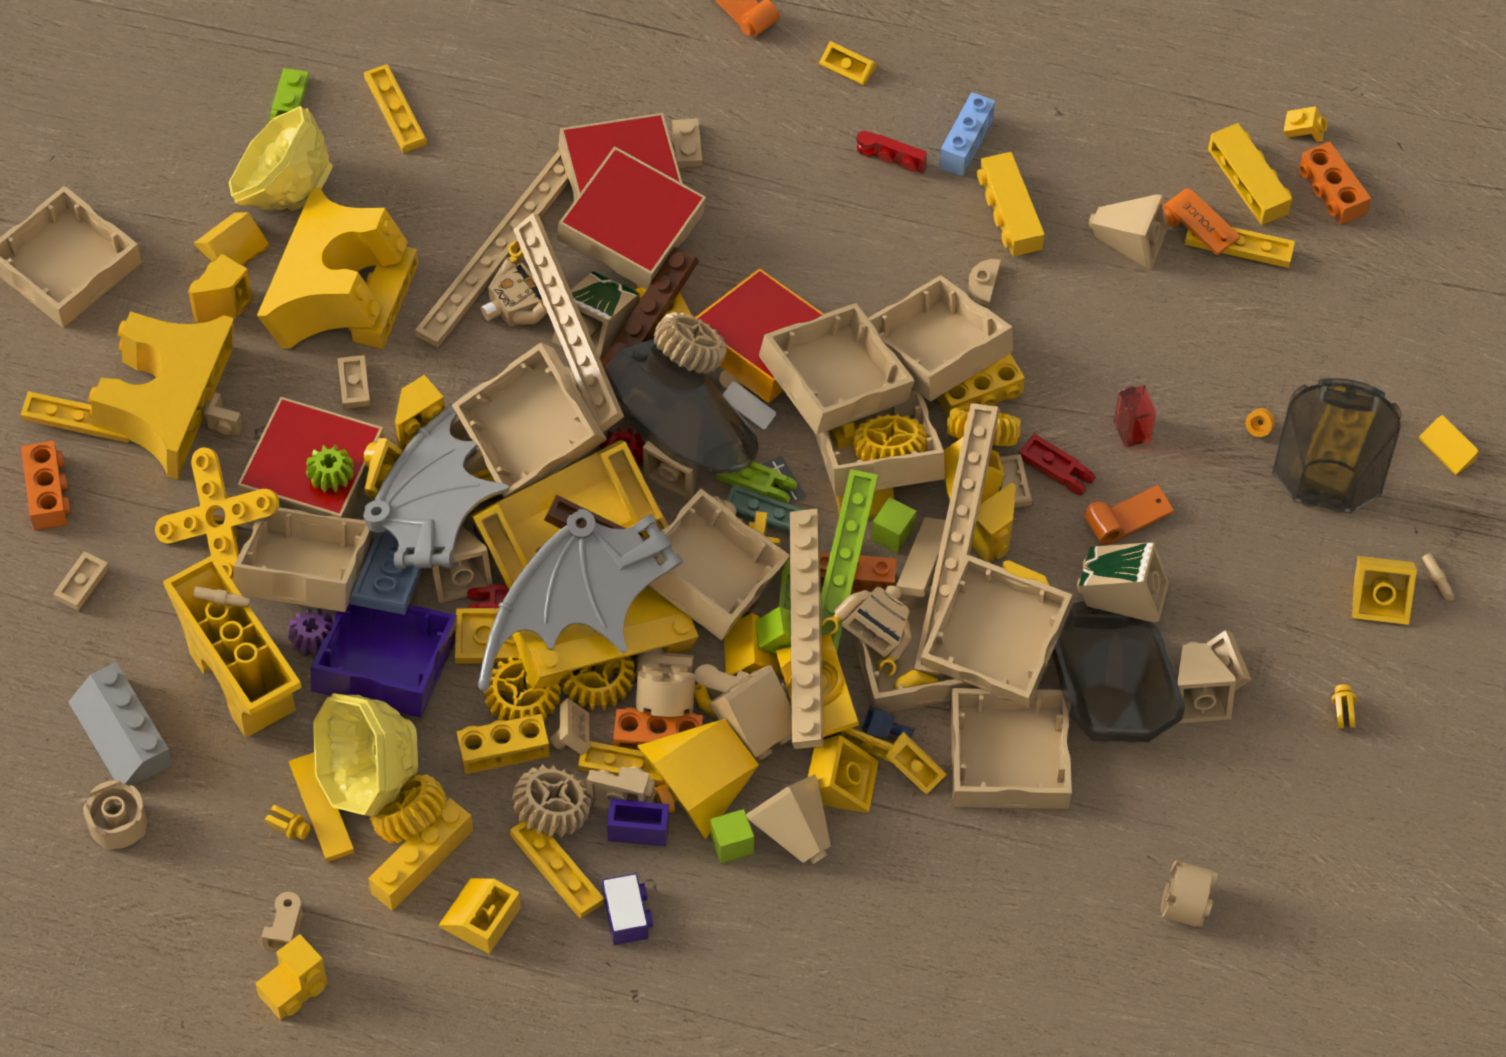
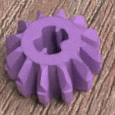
[288,608,334,657]

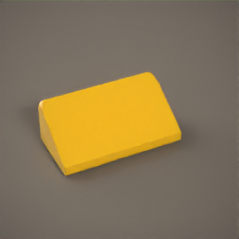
[819,41,878,86]
[1418,415,1479,475]
[841,727,894,763]
[886,732,947,795]

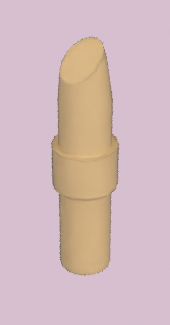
[1422,553,1454,601]
[193,586,250,607]

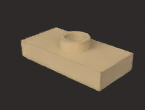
[999,454,1032,508]

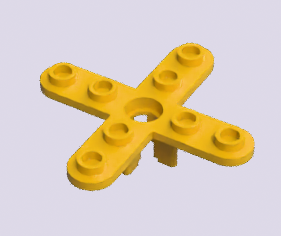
[155,448,279,583]

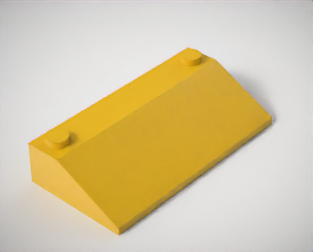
[470,440,662,590]
[513,585,699,690]

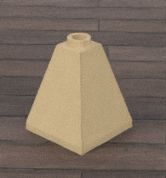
[1089,194,1168,270]
[432,526,493,604]
[1174,642,1236,724]
[746,774,831,864]

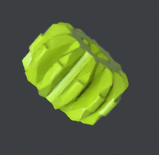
[306,444,354,493]

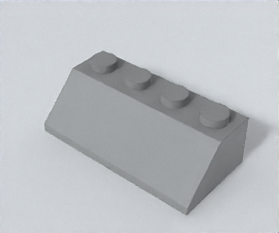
[69,662,173,786]

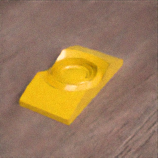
[776,633,859,737]

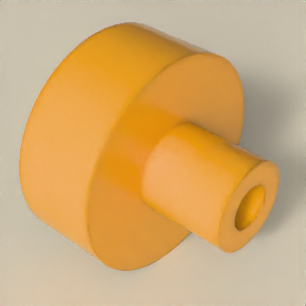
[1245,408,1275,437]
[654,784,678,813]

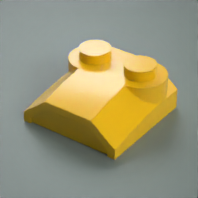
[364,438,403,501]

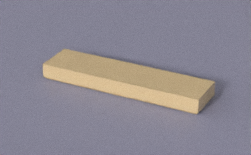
[896,517,946,597]

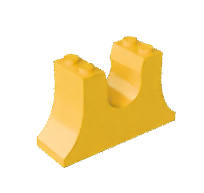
[257,188,408,349]
[88,311,234,480]
[163,554,302,738]

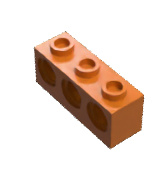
[1299,141,1371,225]
[21,441,71,530]
[820,552,897,595]
[613,707,703,750]

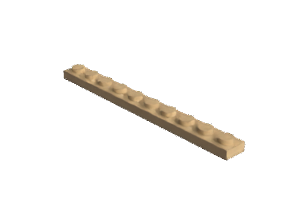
[415,150,570,348]
[513,213,624,433]
[914,403,1000,676]
[790,508,823,749]

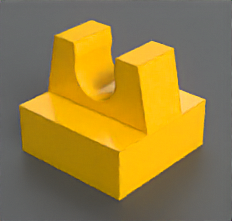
[829,421,859,449]

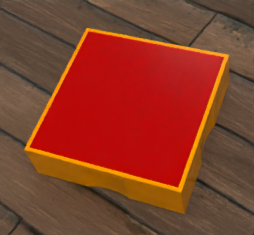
[695,268,823,403]

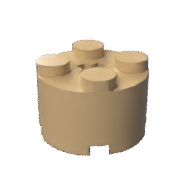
[636,663,695,717]
[83,780,147,850]
[1161,860,1218,927]

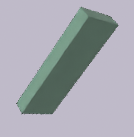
[726,484,804,535]

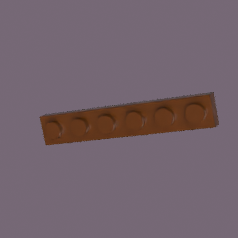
[601,247,699,394]

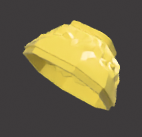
[229,106,333,211]
[313,693,418,817]

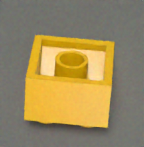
[971,482,1016,562]
[1352,556,1417,625]
[808,735,879,813]

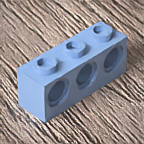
[939,92,995,177]

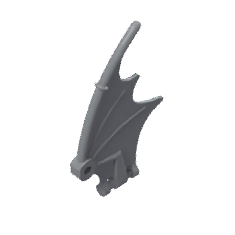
[363,382,509,569]
[478,509,683,691]

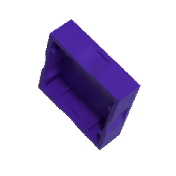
[311,602,457,718]

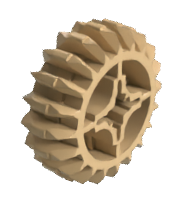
[654,312,727,374]
[512,764,591,838]

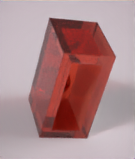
[1114,385,1156,448]

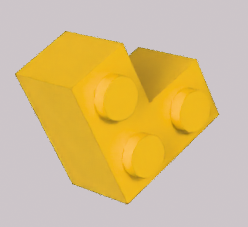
[255,934,328,1020]

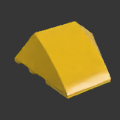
[637,719,759,840]

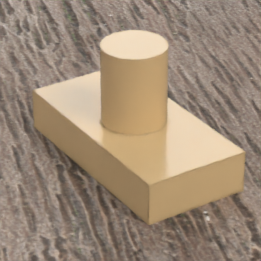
[550,698,590,755]

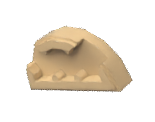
[968,259,1001,307]

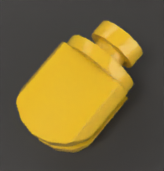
[1331,684,1357,729]
[264,805,311,840]

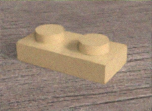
[672,118,703,168]
[337,355,371,409]
[53,551,109,611]
[1206,630,1251,691]

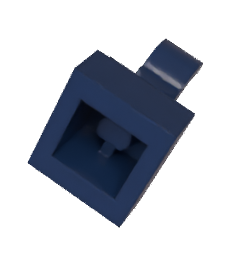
[861,706,914,739]

